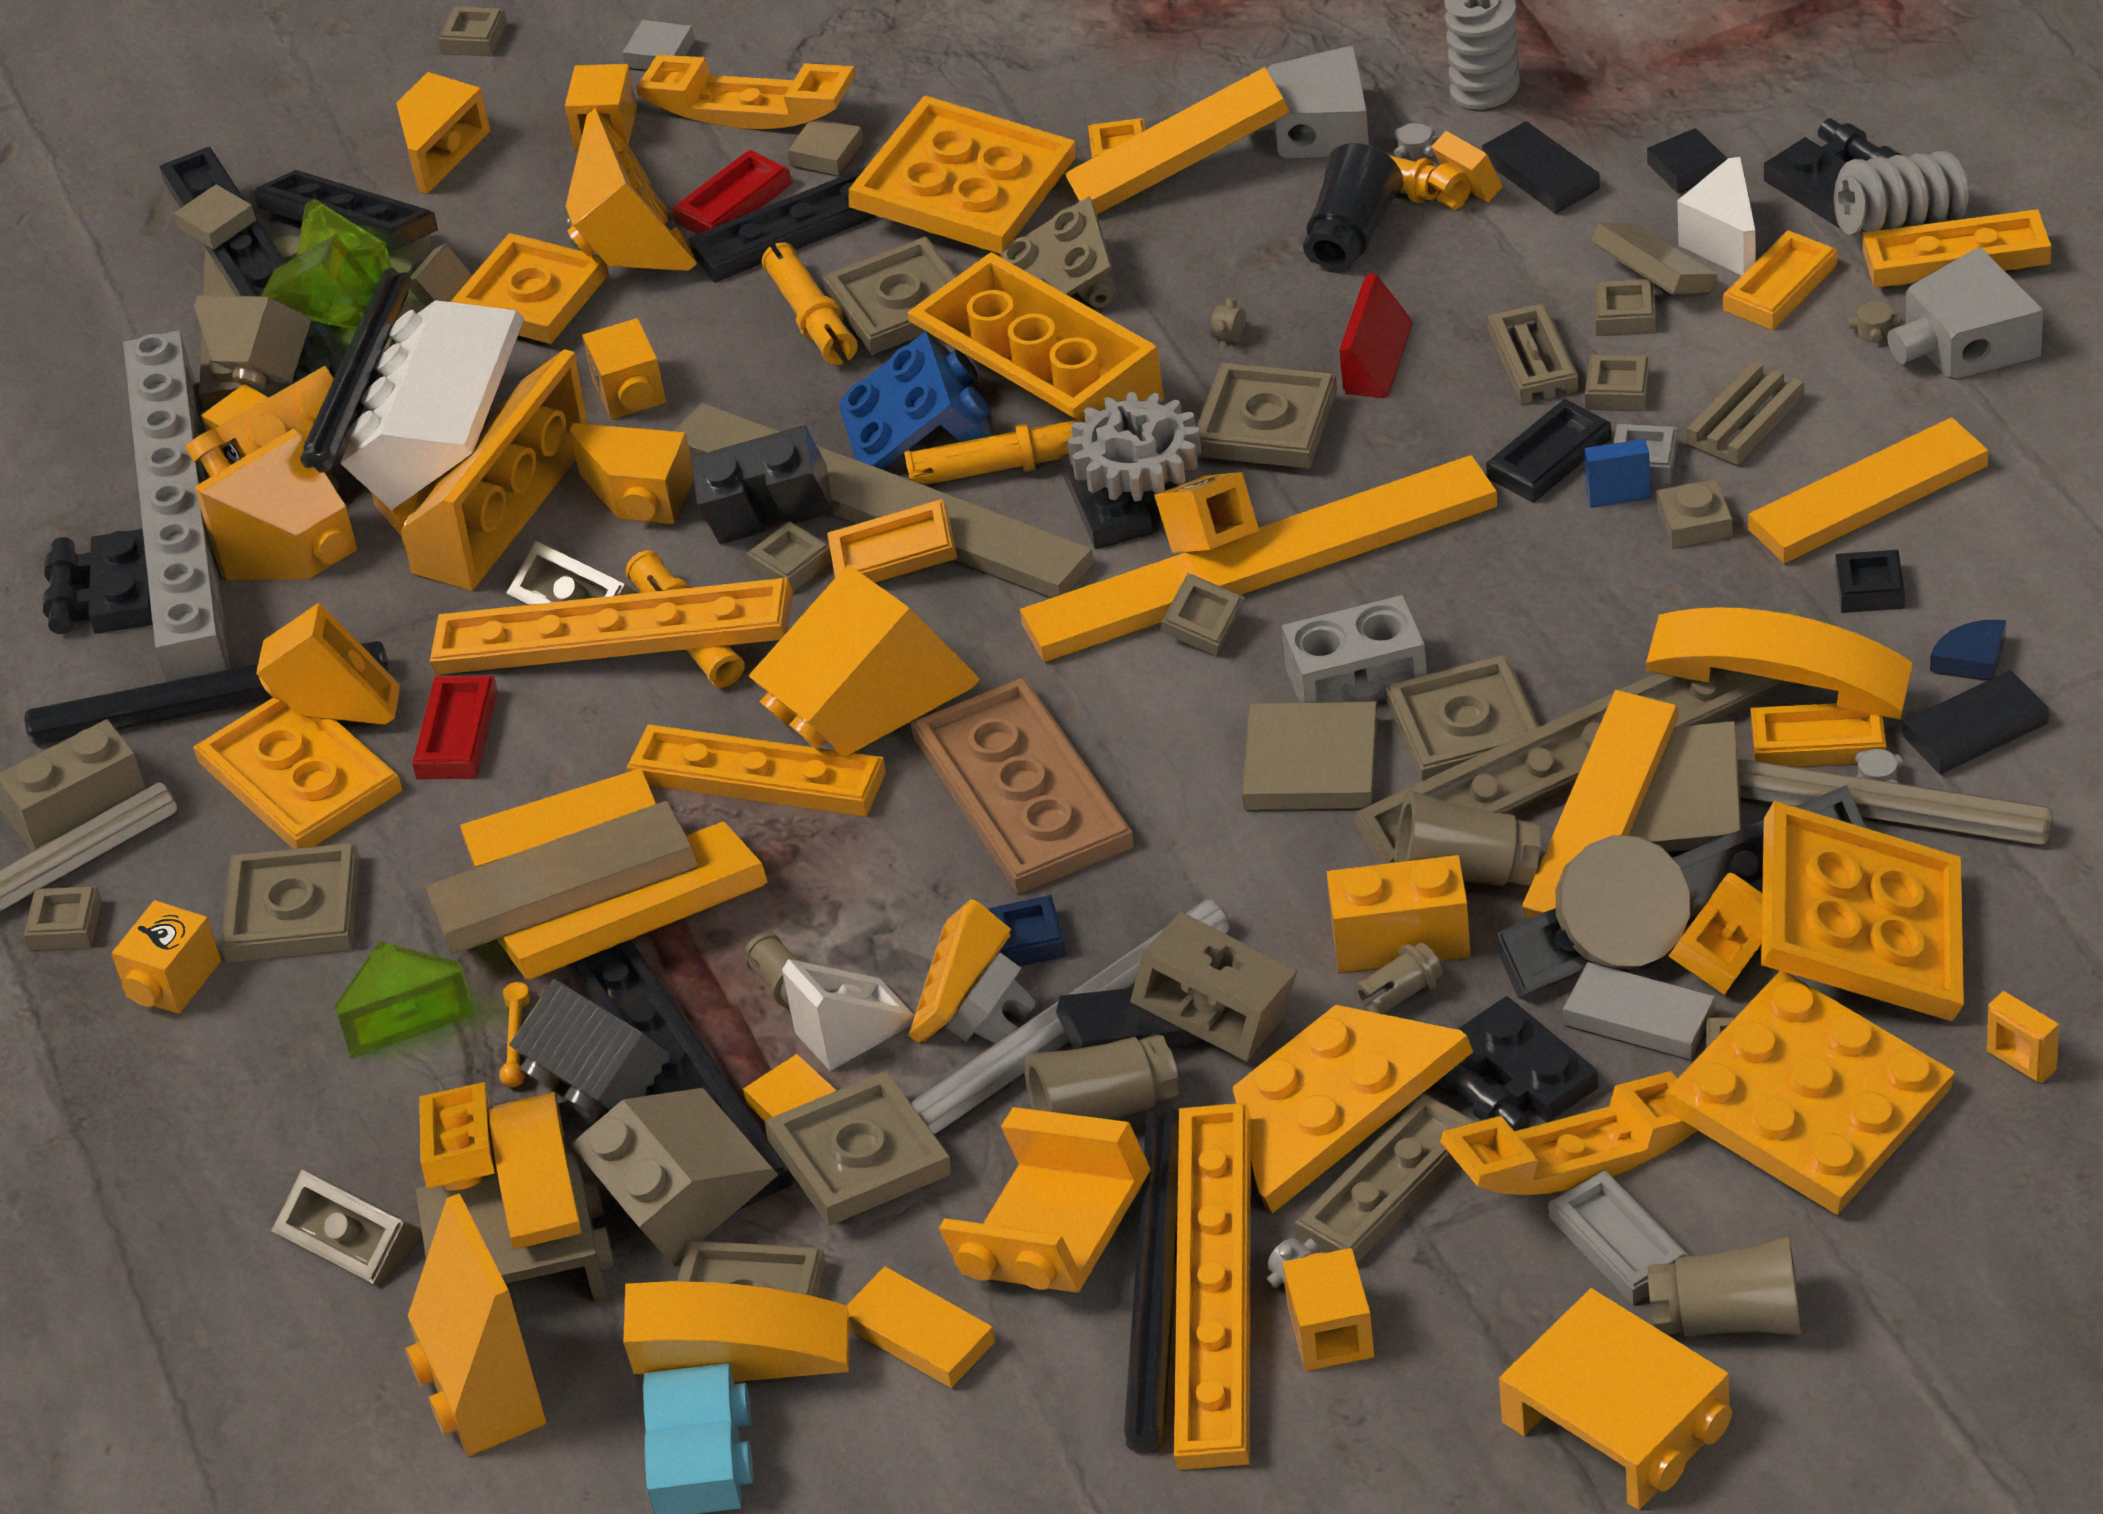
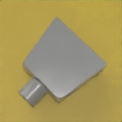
[1255,46,1369,158]
[1887,247,2043,379]

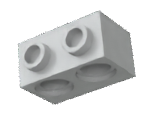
[1282,595,1427,703]

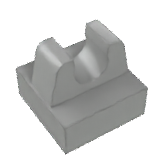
[945,953,1035,1044]

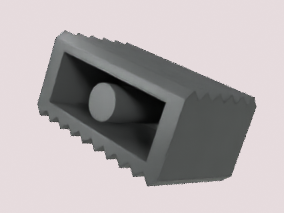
[509,979,669,1119]

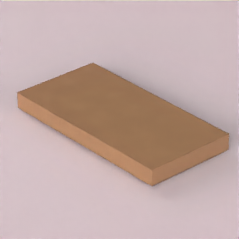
[910,677,1134,895]

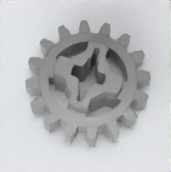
[1068,392,1201,501]

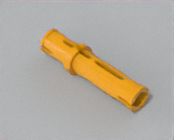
[761,243,858,365]
[904,418,1081,486]
[625,550,745,688]

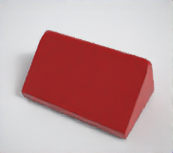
[1339,273,1412,398]

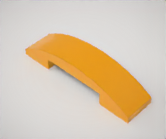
[636,55,856,129]
[1645,607,1913,720]
[1440,1071,1698,1195]
[488,1091,582,1250]

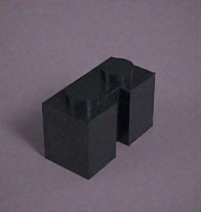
[691,425,834,544]

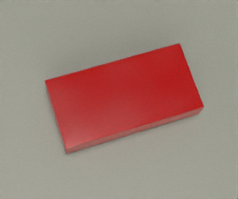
[672,149,792,234]
[412,676,498,779]

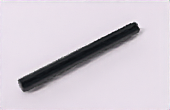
[300,267,412,473]
[24,641,389,745]
[1124,1108,1179,1452]

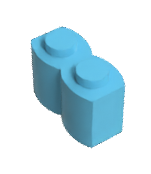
[643,1363,754,1514]

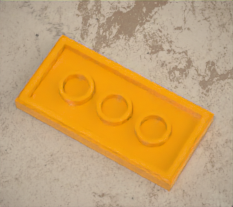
[496,821,768,980]

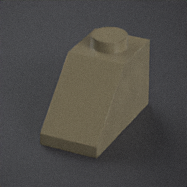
[194,295,312,390]

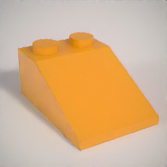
[405,1193,547,1457]

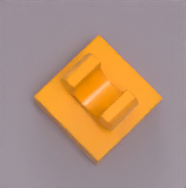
[1428,131,1503,211]

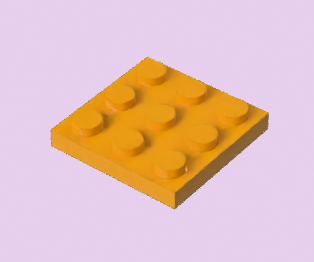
[849,95,1075,254]
[1761,801,1964,1022]
[1662,971,1955,1215]

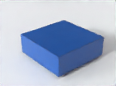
[1584,439,1651,508]

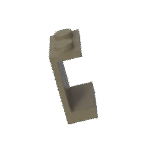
[415,1152,615,1301]

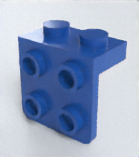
[839,331,993,470]

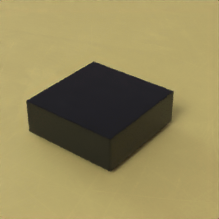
[1647,128,1726,193]
[1835,550,1905,613]

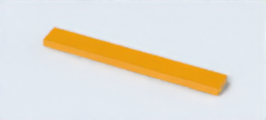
[1020,455,1498,663]

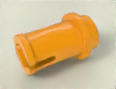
[1389,155,1440,204]

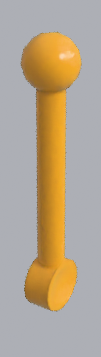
[499,982,530,1088]

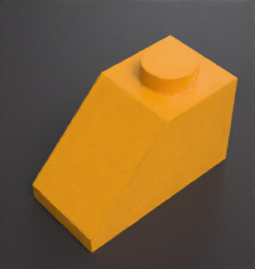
[396,72,491,194]
[569,423,694,524]
[256,603,401,725]

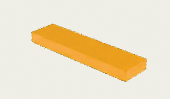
[1065,67,1290,215]
[1748,417,1988,564]
[1522,690,1679,919]
[626,724,886,817]

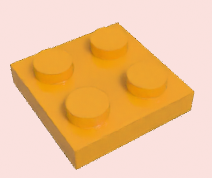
[451,233,609,344]

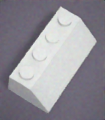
[340,300,524,510]

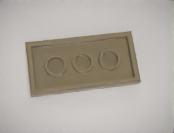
[425,800,698,954]

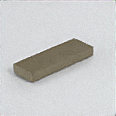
[1295,1093,1475,1264]

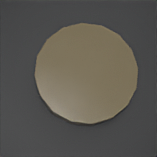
[1555,835,1690,970]

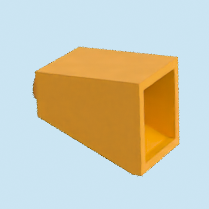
[749,564,980,757]

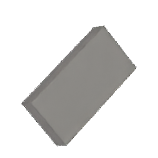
[1563,962,1715,1060]
[1548,1170,1690,1306]

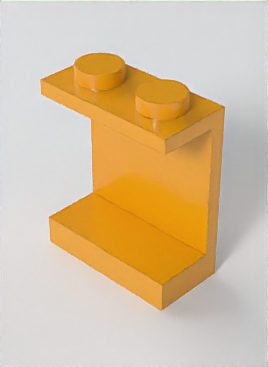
[938,1107,1151,1293]
[1499,1288,1732,1510]

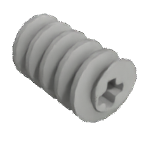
[1444,0,1520,110]
[1834,151,1969,235]

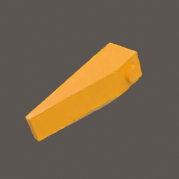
[566,108,697,271]

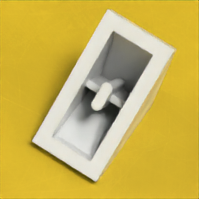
[1677,157,1756,276]
[782,959,915,1072]

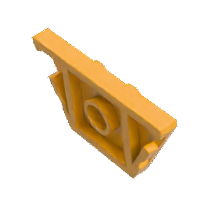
[1232,1005,1473,1214]

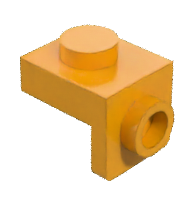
[1669,873,1762,995]

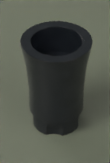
[1303,143,1403,273]

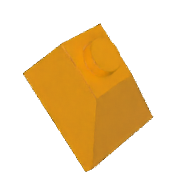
[194,428,358,581]

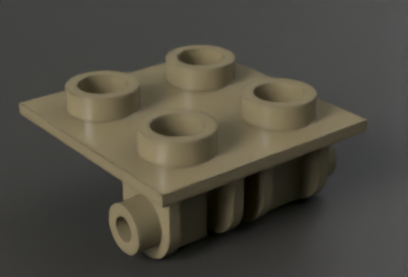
[996,196,1116,308]

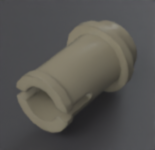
[744,933,812,1007]
[1354,942,1443,1015]

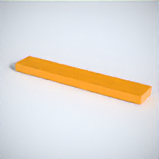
[430,578,793,675]
[1174,1102,1251,1470]

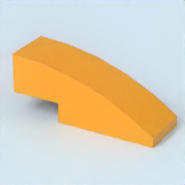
[623,1281,849,1382]

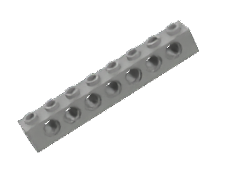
[123,330,230,682]

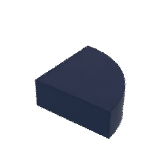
[1930,620,2006,679]

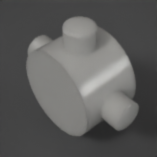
[1394,123,1435,162]
[1855,749,1904,783]
[1267,1238,1319,1289]

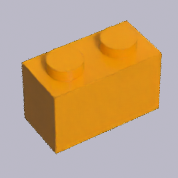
[1326,855,1471,973]

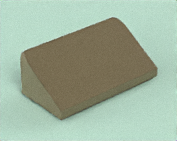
[507,541,638,605]
[271,1170,423,1286]

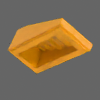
[908,899,1011,1044]

